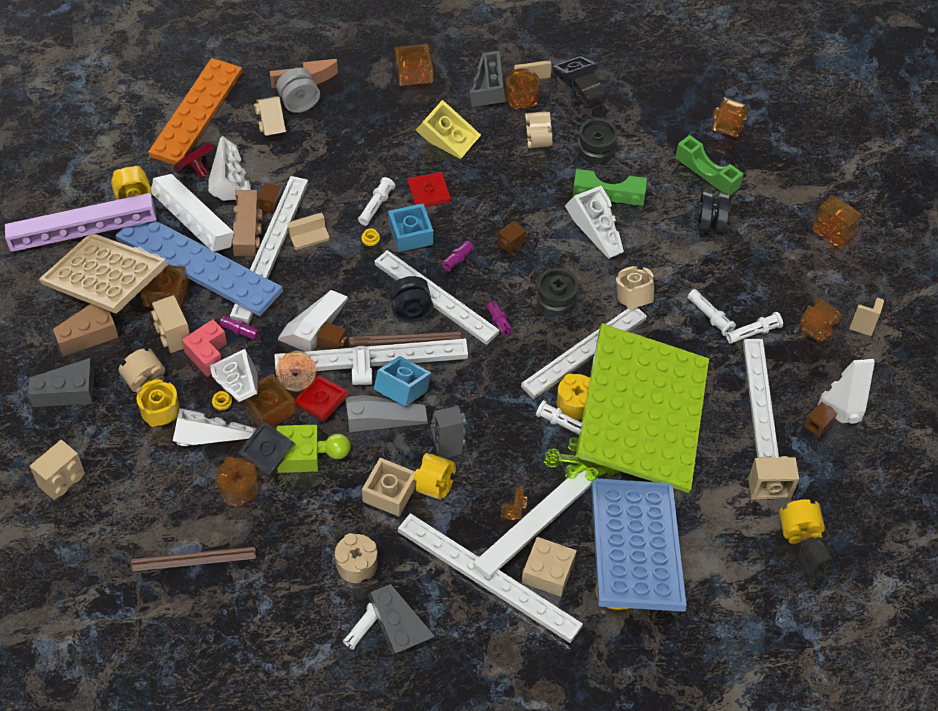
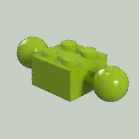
[247,425,350,473]

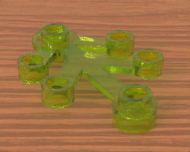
[544,437,619,481]

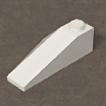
[565,186,624,259]
[173,409,257,446]

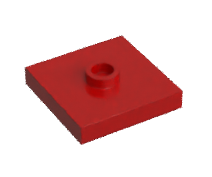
[407,172,451,207]
[293,375,349,421]

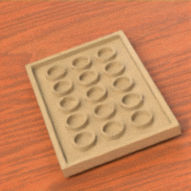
[39,234,168,313]

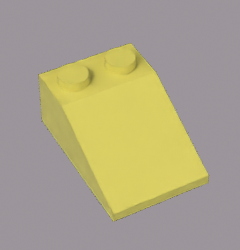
[416,100,481,159]

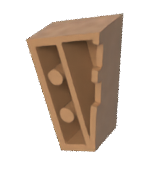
[232,190,263,256]
[53,304,118,357]

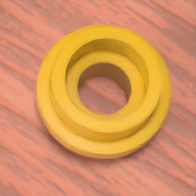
[362,229,380,246]
[212,391,232,410]

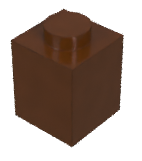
[258,182,282,213]
[497,221,527,253]
[317,322,348,350]
[804,402,837,438]

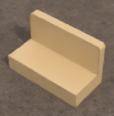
[514,61,552,82]
[287,213,330,250]
[850,298,884,336]

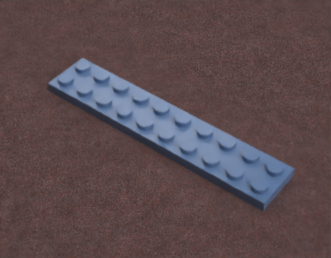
[115,221,283,316]

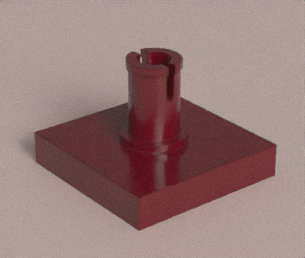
[173,143,214,179]

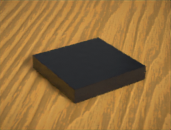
[552,56,598,80]
[238,421,296,477]

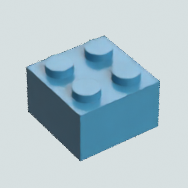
[388,204,433,252]
[374,356,431,407]

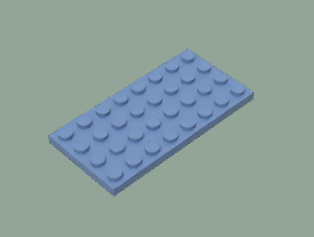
[591,478,686,611]

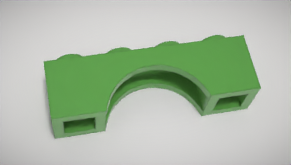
[675,135,743,196]
[573,169,647,206]

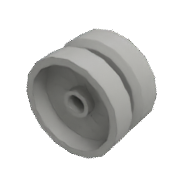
[276,68,320,112]

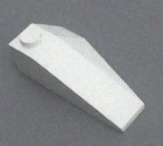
[209,136,250,200]
[278,290,348,352]
[210,349,258,402]
[818,359,874,423]

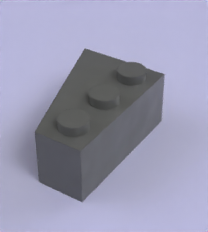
[470,51,506,107]
[28,358,94,407]
[430,406,466,458]
[368,584,435,655]

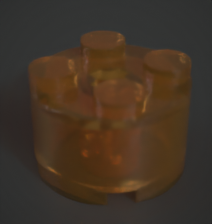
[505,69,540,109]
[712,97,748,138]
[799,297,843,341]
[276,351,316,391]
[216,457,259,506]

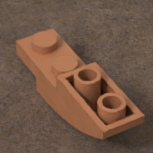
[270,59,338,88]

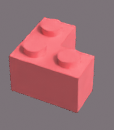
[182,320,227,377]

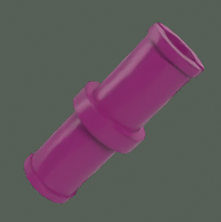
[442,241,474,271]
[486,301,513,336]
[220,315,259,340]

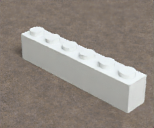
[151,174,234,252]

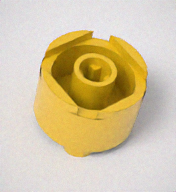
[111,166,152,200]
[556,374,590,420]
[137,379,180,427]
[413,453,456,500]
[779,500,825,544]

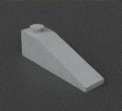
[346,395,428,432]

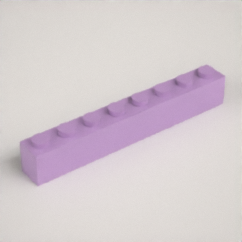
[5,193,156,252]

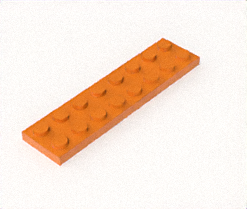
[148,58,242,165]

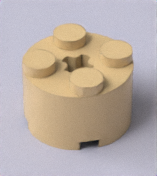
[525,112,553,148]
[616,266,654,309]
[119,349,165,394]
[335,533,378,583]

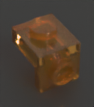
[501,487,527,520]

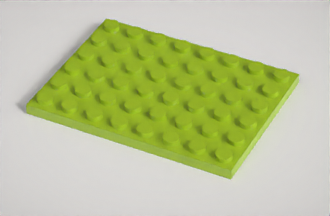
[575,323,709,493]

